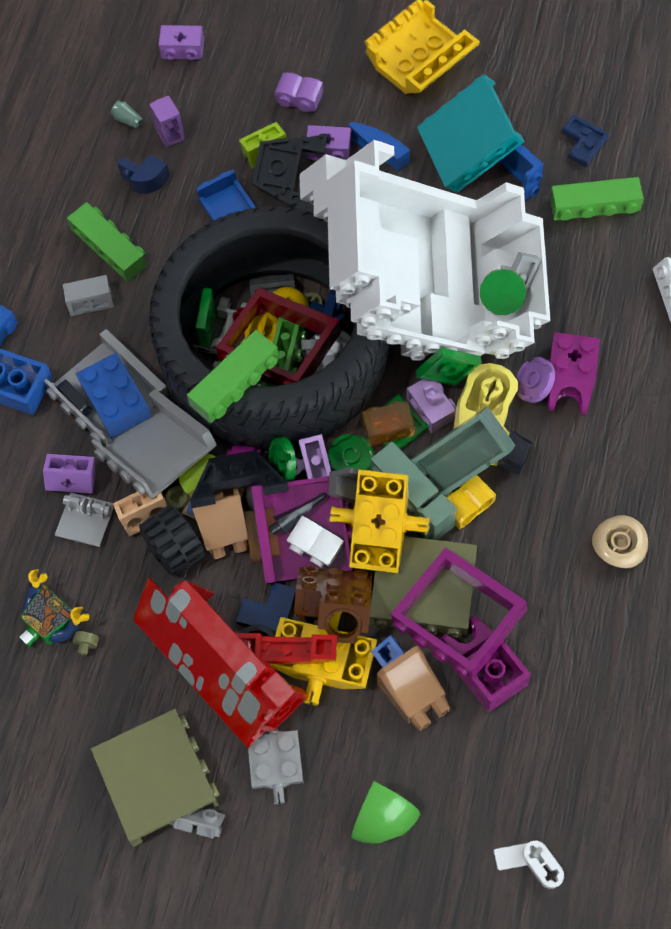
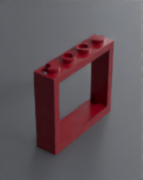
[216,288,340,386]

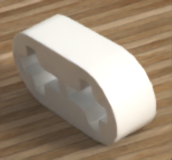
[522,841,564,889]

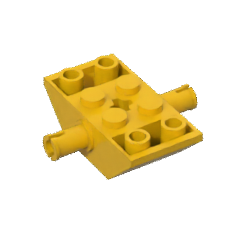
[330,469,430,573]
[270,612,377,706]

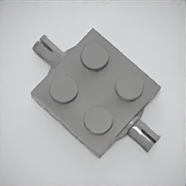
[248,729,303,804]

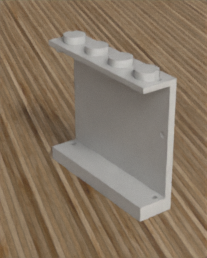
[44,329,169,447]
[91,389,216,499]

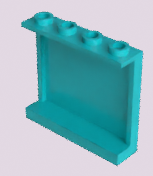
[417,74,525,193]

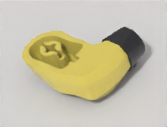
[454,363,533,473]

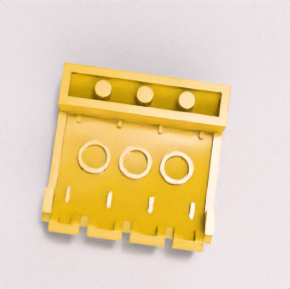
[364,0,480,94]

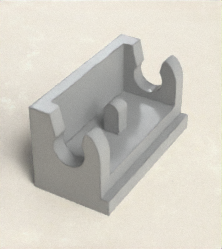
[63,275,114,317]

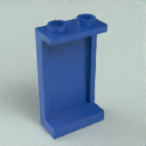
[499,144,544,200]
[196,169,256,221]

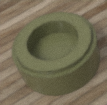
[166,486,190,511]

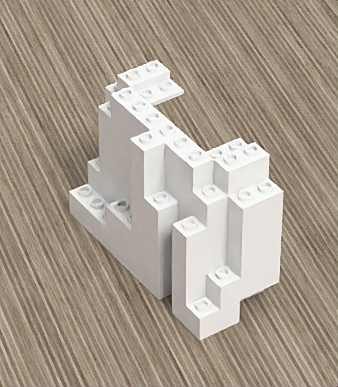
[300,140,550,360]

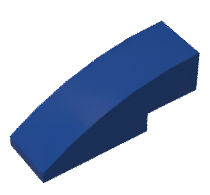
[349,122,410,172]

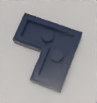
[561,114,610,167]
[236,582,296,634]

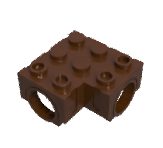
[294,566,372,644]

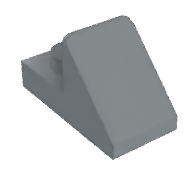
[500,252,541,293]

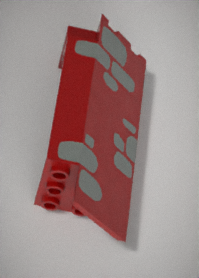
[133,577,309,749]

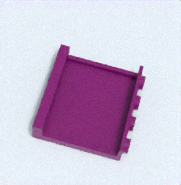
[251,476,353,583]

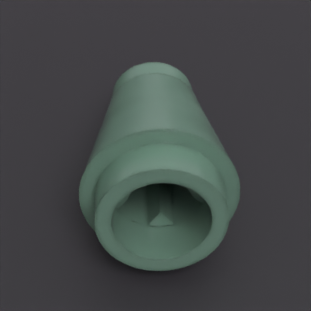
[110,100,143,129]

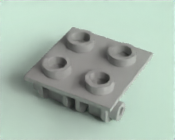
[55,493,114,547]

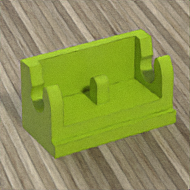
[239,122,287,169]

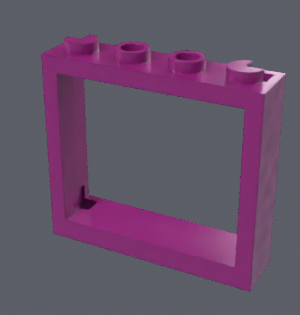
[390,547,527,680]

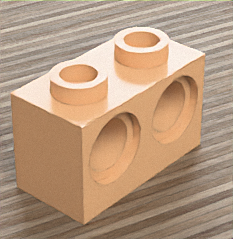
[113,492,168,536]

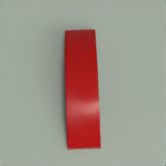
[236,633,337,664]

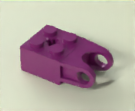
[547,332,600,416]
[440,616,531,713]

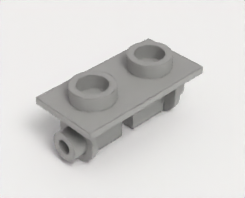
[169,808,225,839]

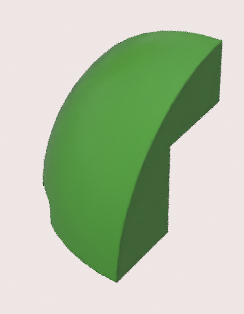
[352,781,421,844]

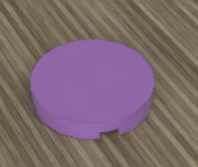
[516,357,555,403]

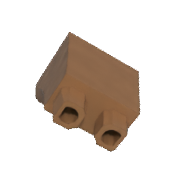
[189,487,248,559]
[377,646,450,731]

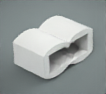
[287,516,344,568]

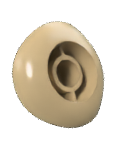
[592,515,648,568]

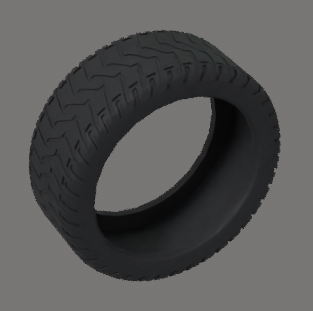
[149,206,389,449]

